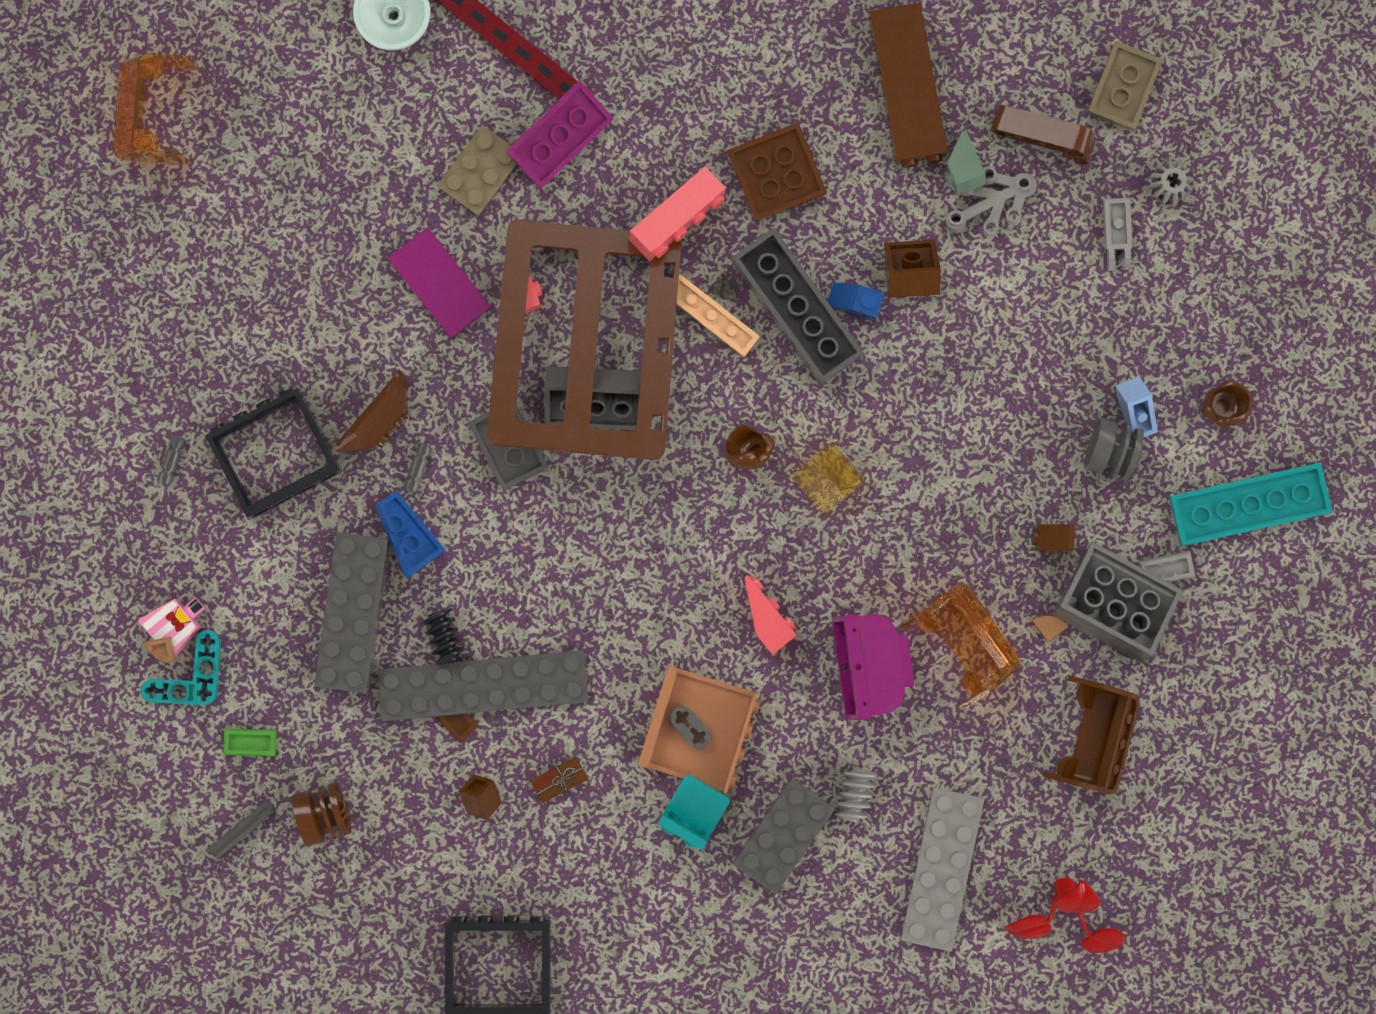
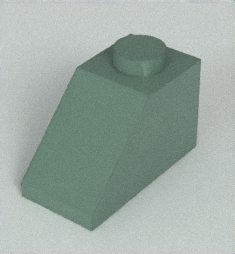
[944,131,986,195]

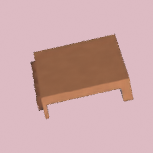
[638,665,761,793]

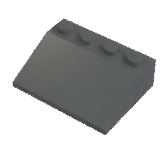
[1052,542,1183,664]

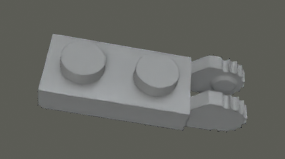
[1103,198,1132,271]

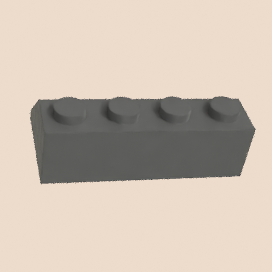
[544,366,641,430]

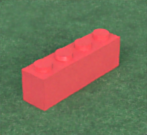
[629,167,726,261]

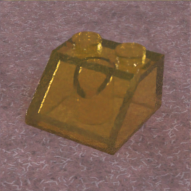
[791,441,865,515]

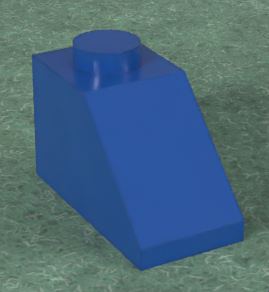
[828,282,884,322]

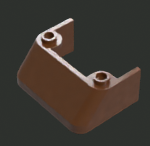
[1043,675,1140,795]

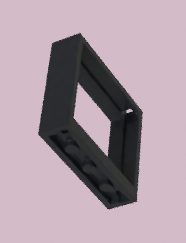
[205,387,343,519]
[445,915,551,1014]

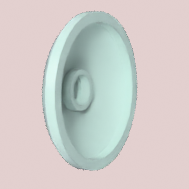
[353,0,430,50]

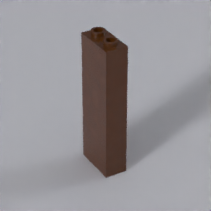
[868,3,948,168]

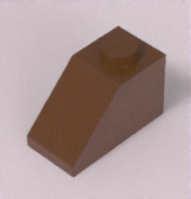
[1031,524,1075,553]

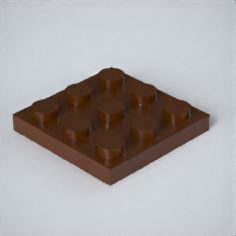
[727,122,827,222]

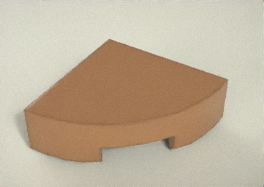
[1032,616,1069,642]
[144,637,176,663]

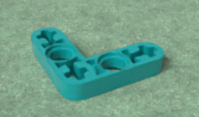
[141,630,221,705]

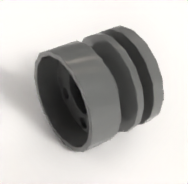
[1084,417,1144,481]

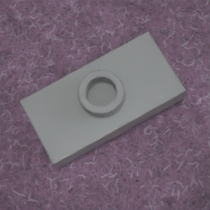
[1138,551,1196,582]

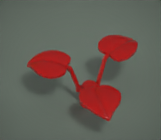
[1004,878,1125,953]

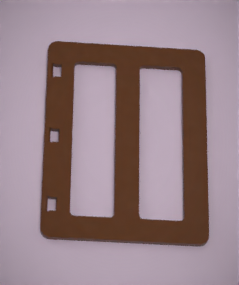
[487,220,681,460]

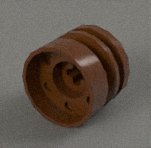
[292,782,351,847]

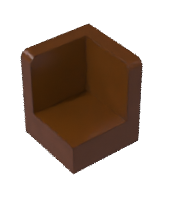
[459,774,502,820]

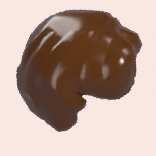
[1201,380,1254,428]
[724,424,775,470]

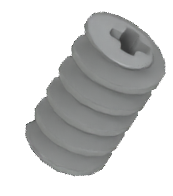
[835,767,877,824]

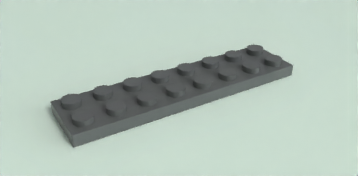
[378,650,589,721]

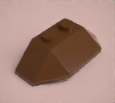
[332,369,409,453]

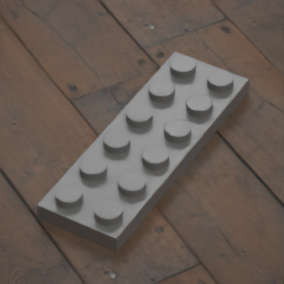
[900,787,984,952]

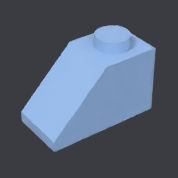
[1116,377,1158,438]

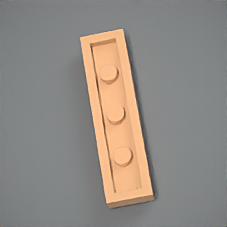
[677,274,760,357]

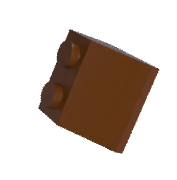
[884,240,941,298]

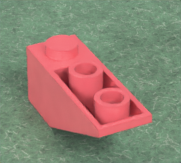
[744,575,797,655]

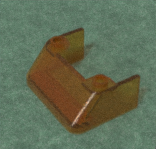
[112,53,198,166]
[901,582,1020,710]

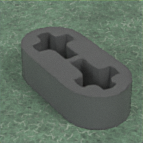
[670,706,710,749]

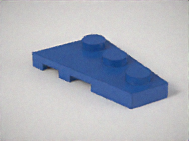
[375,491,445,579]

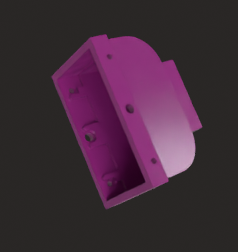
[832,614,915,720]

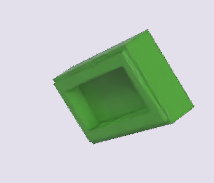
[223,729,277,756]

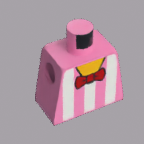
[138,597,205,657]

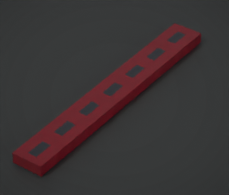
[436,0,577,99]

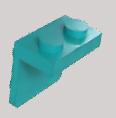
[658,774,730,851]

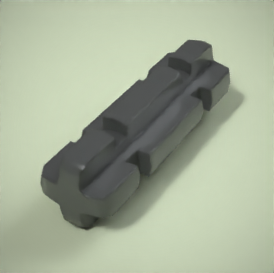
[157,436,186,486]
[404,443,432,493]

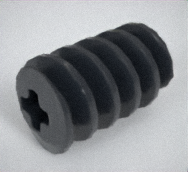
[422,608,466,665]

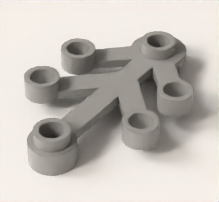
[946,167,1037,237]

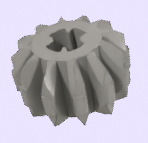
[1149,161,1194,205]

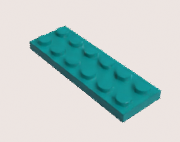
[1169,463,1333,546]

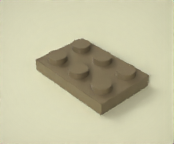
[1087,41,1163,132]
[437,125,517,217]

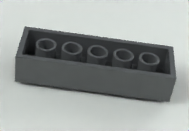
[731,228,864,386]
[314,532,391,694]

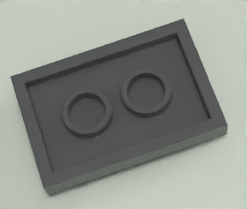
[468,405,549,492]

